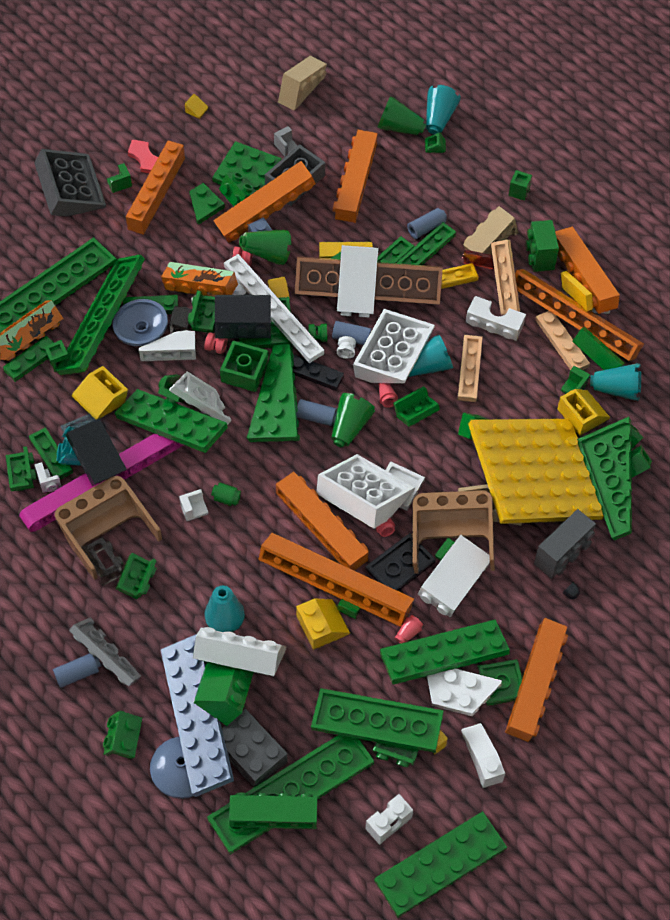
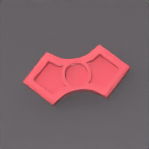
[128,140,158,173]

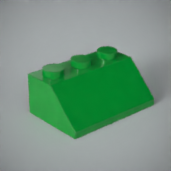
[193,662,254,726]

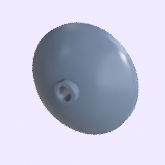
[113,299,168,346]
[150,737,193,799]

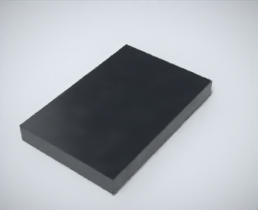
[65,418,127,486]
[365,533,436,591]

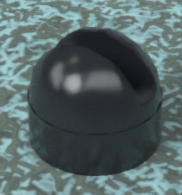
[563,582,580,599]

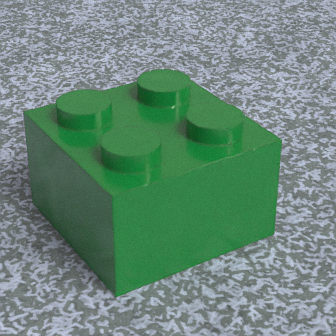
[525,220,559,272]
[220,341,268,392]

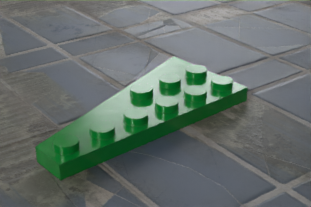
[247,344,300,442]
[577,417,632,540]

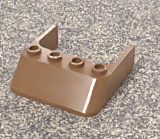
[55,476,162,580]
[413,490,495,574]

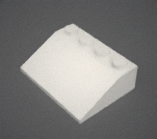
[353,309,435,383]
[316,454,415,528]
[193,627,286,676]

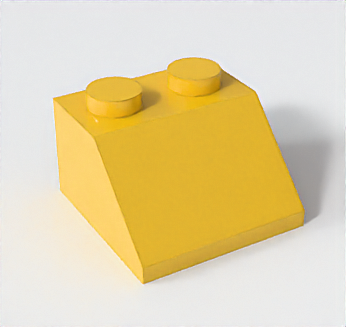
[296,598,350,650]

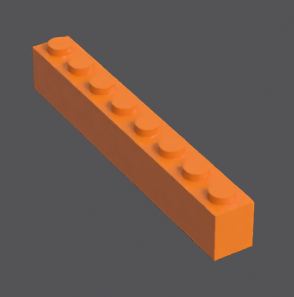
[515,269,644,361]
[258,533,414,627]

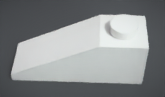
[139,330,196,361]
[461,723,505,788]

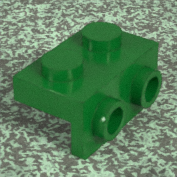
[219,172,256,207]
[188,290,215,333]
[158,374,185,404]
[394,386,440,427]
[6,446,37,492]
[116,553,157,599]
[103,711,142,759]
[373,742,419,768]

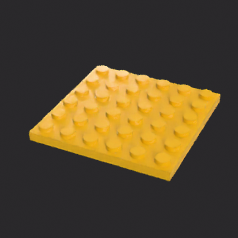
[468,419,604,524]

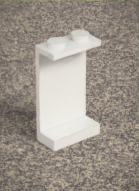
[337,245,378,317]
[418,535,490,617]

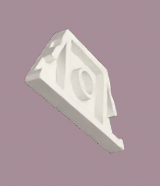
[169,371,231,425]
[427,669,502,716]

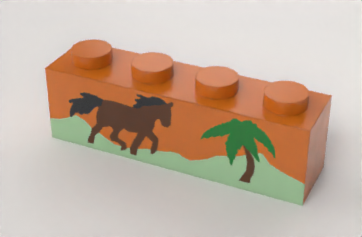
[161,262,238,297]
[0,300,64,361]

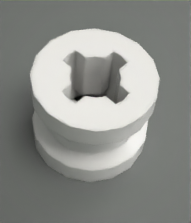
[337,336,356,359]

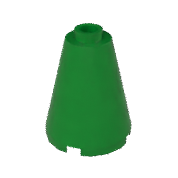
[377,96,426,135]
[239,229,291,265]
[331,393,375,448]

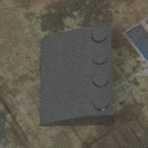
[34,149,106,217]

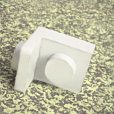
[34,462,61,493]

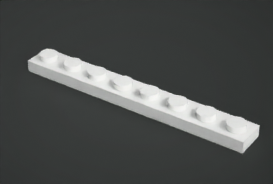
[224,254,324,363]

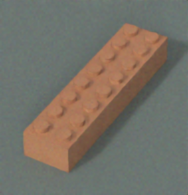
[295,256,443,304]

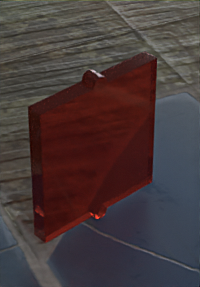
[462,249,494,269]

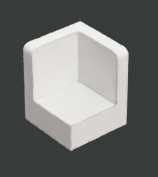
[179,489,208,521]

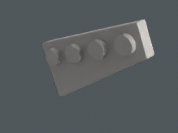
[69,617,141,687]

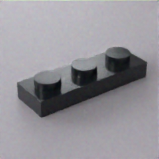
[293,354,344,391]

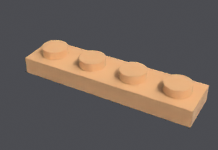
[491,240,520,315]
[535,311,590,370]
[458,335,482,402]

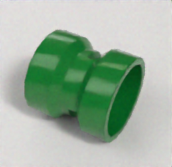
[308,324,327,342]

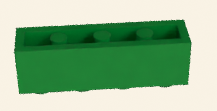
[229,793,317,829]

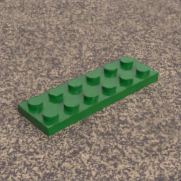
[115,389,228,453]
[380,619,510,685]
[311,688,444,753]
[374,811,507,918]

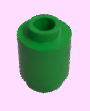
[211,482,241,506]

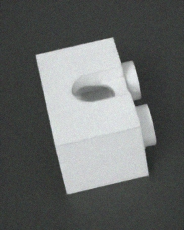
[365,794,413,845]

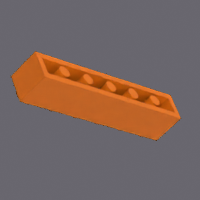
[333,130,378,223]
[126,140,185,235]
[213,161,316,243]
[555,226,620,314]
[276,472,369,571]
[505,618,568,742]

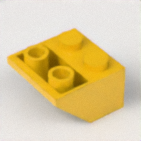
[72,366,128,420]
[557,389,610,436]

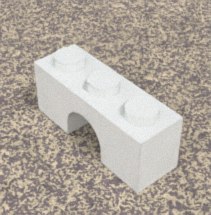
[466,296,526,341]

